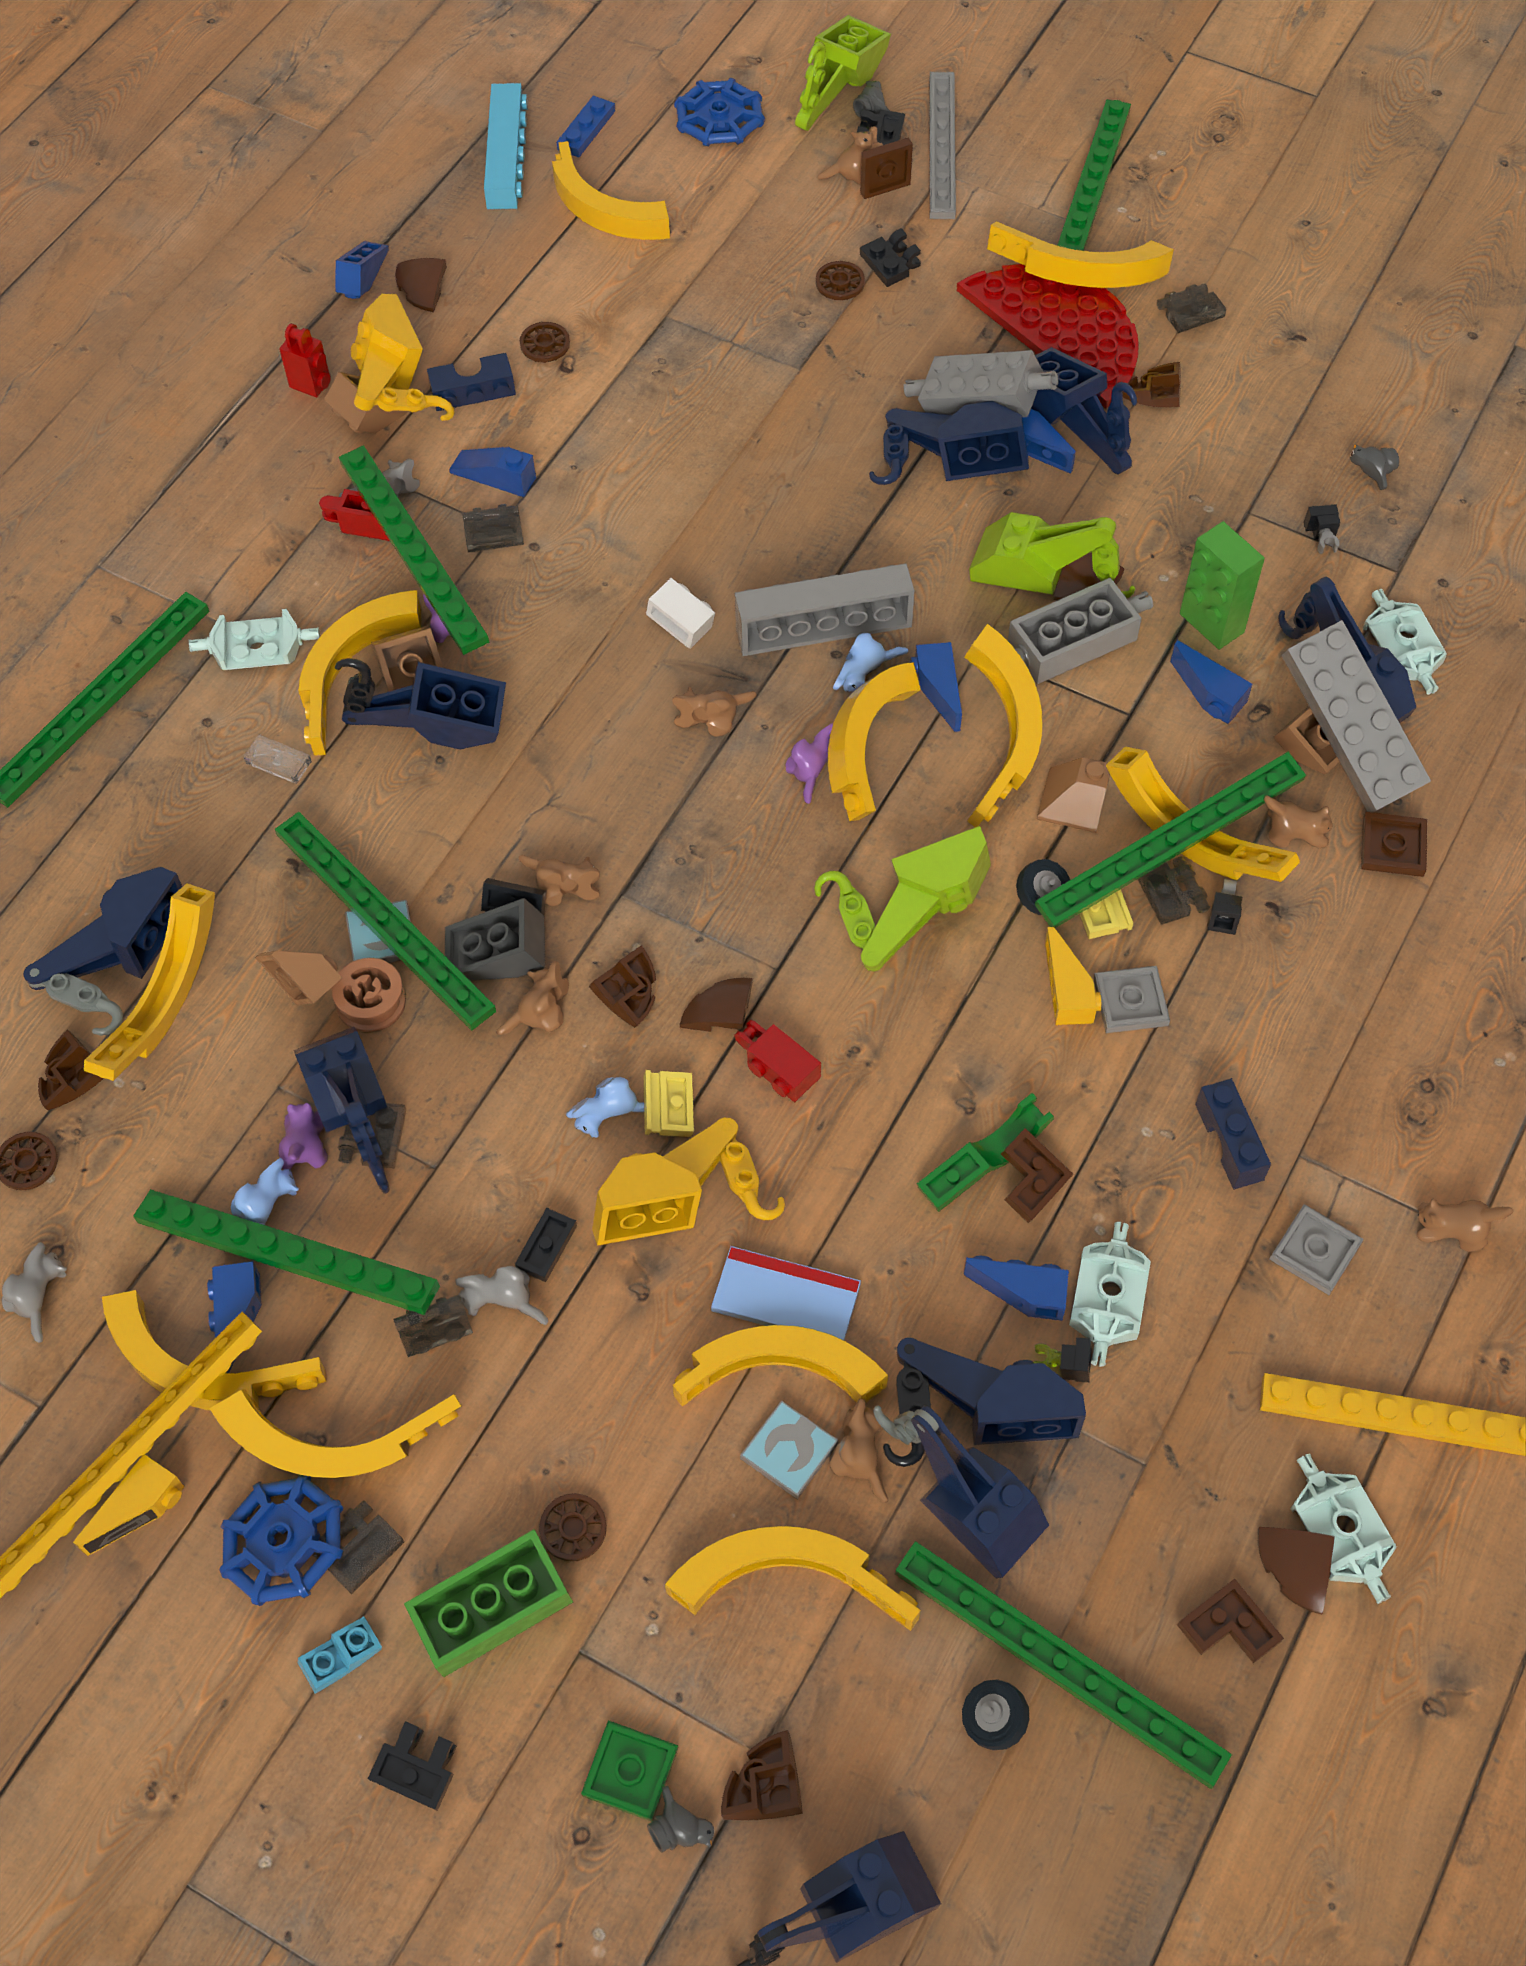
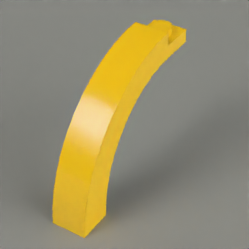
[552,141,670,240]
[828,662,921,821]
[672,1325,888,1407]

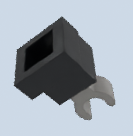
[1303,504,1340,554]
[1207,879,1242,935]

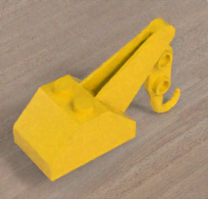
[351,294,455,421]
[592,1117,785,1246]

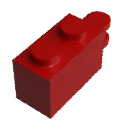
[279,323,331,398]
[319,489,390,541]
[734,1020,821,1103]

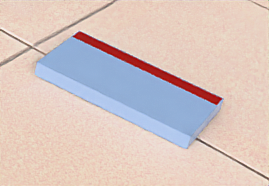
[711,1246,861,1341]

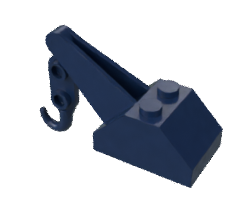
[1031,347,1137,474]
[869,401,1029,485]
[1278,577,1416,723]
[294,1027,390,1194]

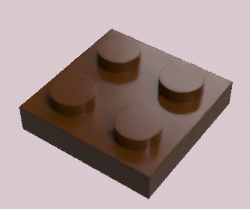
[860,137,913,199]
[1361,812,1427,877]

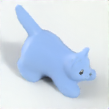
[832,633,909,692]
[566,1077,644,1138]
[230,1158,299,1225]

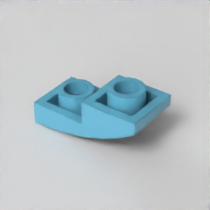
[297,1616,382,1694]

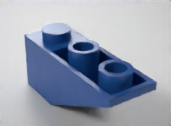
[964,1256,1069,1321]
[207,1261,262,1373]

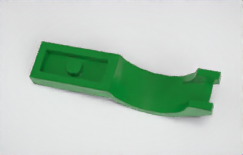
[917,1093,1054,1212]

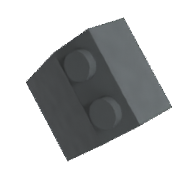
[445,898,545,981]

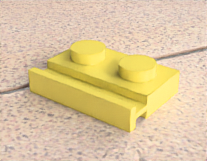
[1080,889,1133,939]
[643,1070,694,1137]

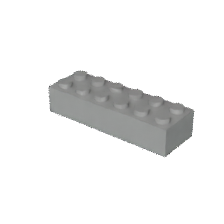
[735,564,915,656]
[1281,620,1431,812]

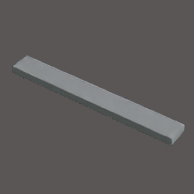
[929,72,956,219]

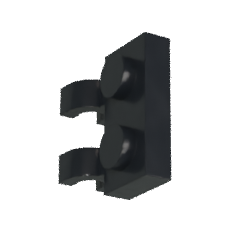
[857,109,905,145]
[860,228,921,287]
[368,1721,457,1811]

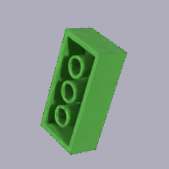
[1179,521,1265,650]
[404,1529,573,1677]

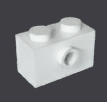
[646,578,715,649]

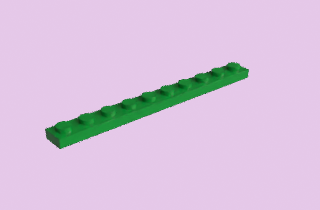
[1057,99,1131,251]
[339,445,490,655]
[0,592,210,808]
[1035,751,1307,928]
[275,812,496,1031]
[133,1189,440,1315]
[895,1541,1232,1789]

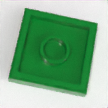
[581,1720,679,1822]

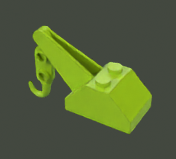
[795,15,891,131]
[969,512,1135,598]
[814,826,991,971]

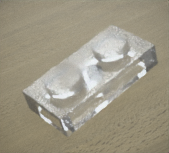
[243,735,312,784]

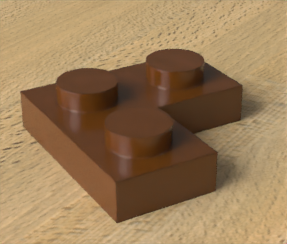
[1001,1128,1073,1223]
[1177,1579,1284,1664]

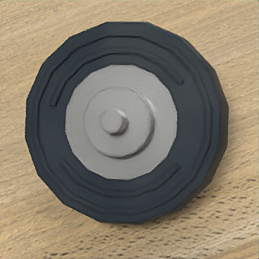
[1016,859,1071,915]
[962,1679,1030,1750]

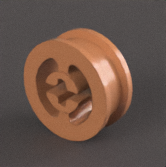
[332,958,406,1032]

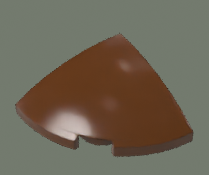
[395,258,447,312]
[1123,362,1181,408]
[1053,551,1124,601]
[589,945,656,1028]
[680,978,753,1032]
[38,1029,104,1111]
[1258,1527,1335,1615]
[721,1730,803,1820]

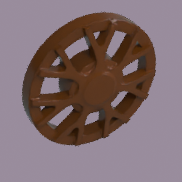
[816,261,865,300]
[520,322,570,363]
[0,1132,58,1190]
[539,1493,607,1562]

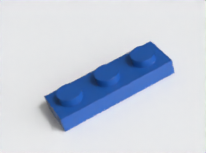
[556,96,615,157]

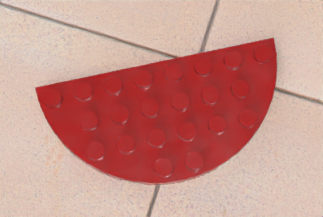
[956,264,1139,409]

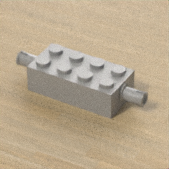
[904,350,1058,417]
[1008,577,1153,684]

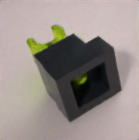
[1034,1338,1092,1382]

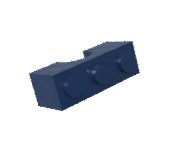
[427,353,516,411]
[1195,1078,1271,1190]

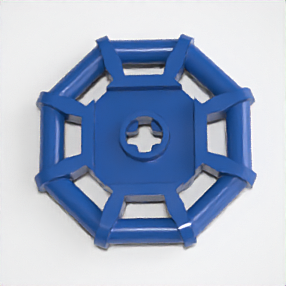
[674,78,765,147]
[219,1475,343,1606]

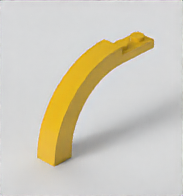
[987,221,1174,288]
[298,590,421,756]
[964,624,1043,827]
[1106,747,1300,882]
[84,883,215,1081]
[102,1290,327,1410]
[209,1390,462,1478]
[665,1526,921,1631]

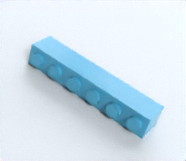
[484,83,528,209]

